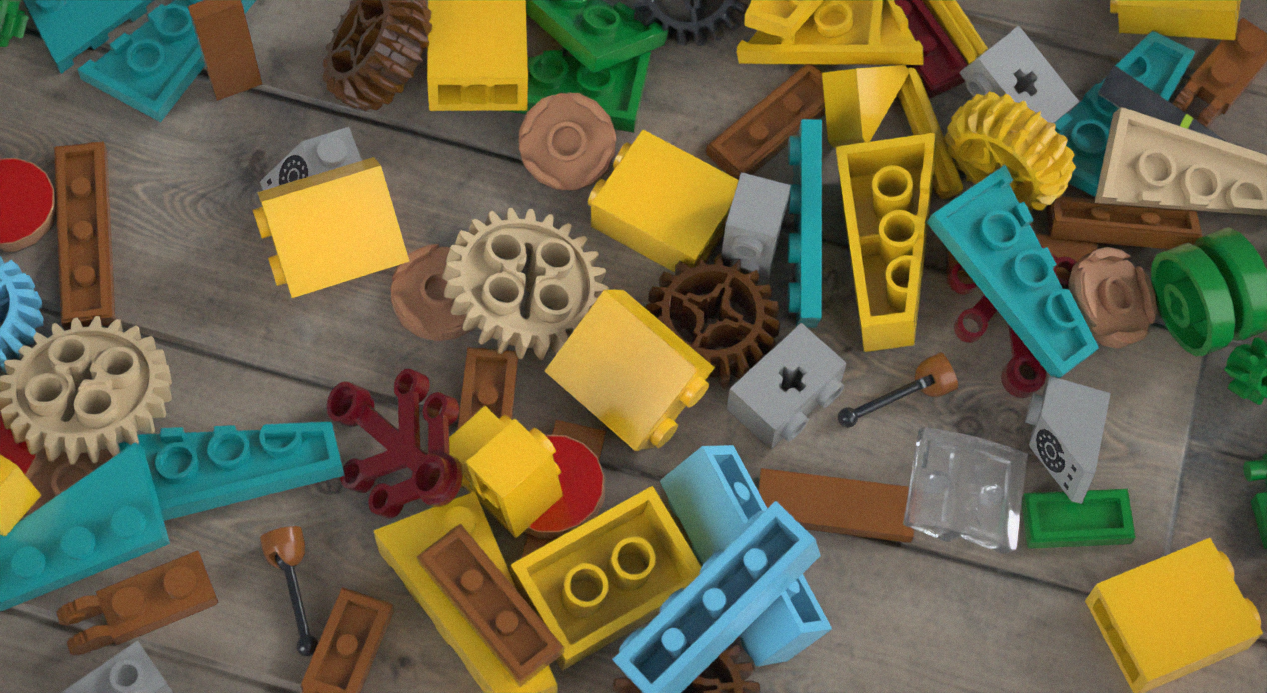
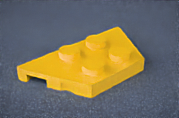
[736,0,924,65]

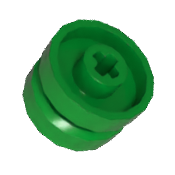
[1151,227,1267,357]

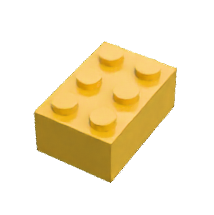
[509,485,702,671]

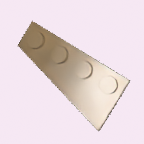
[1095,107,1267,216]

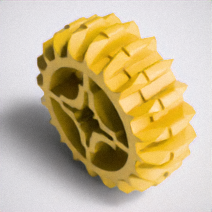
[944,91,1076,212]

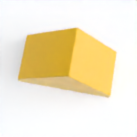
[822,65,910,148]

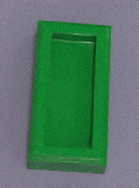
[1021,489,1136,549]

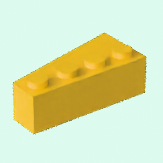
[836,132,936,352]
[374,491,558,693]

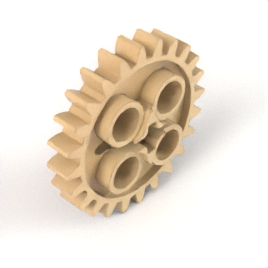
[442,208,608,360]
[0,316,172,464]

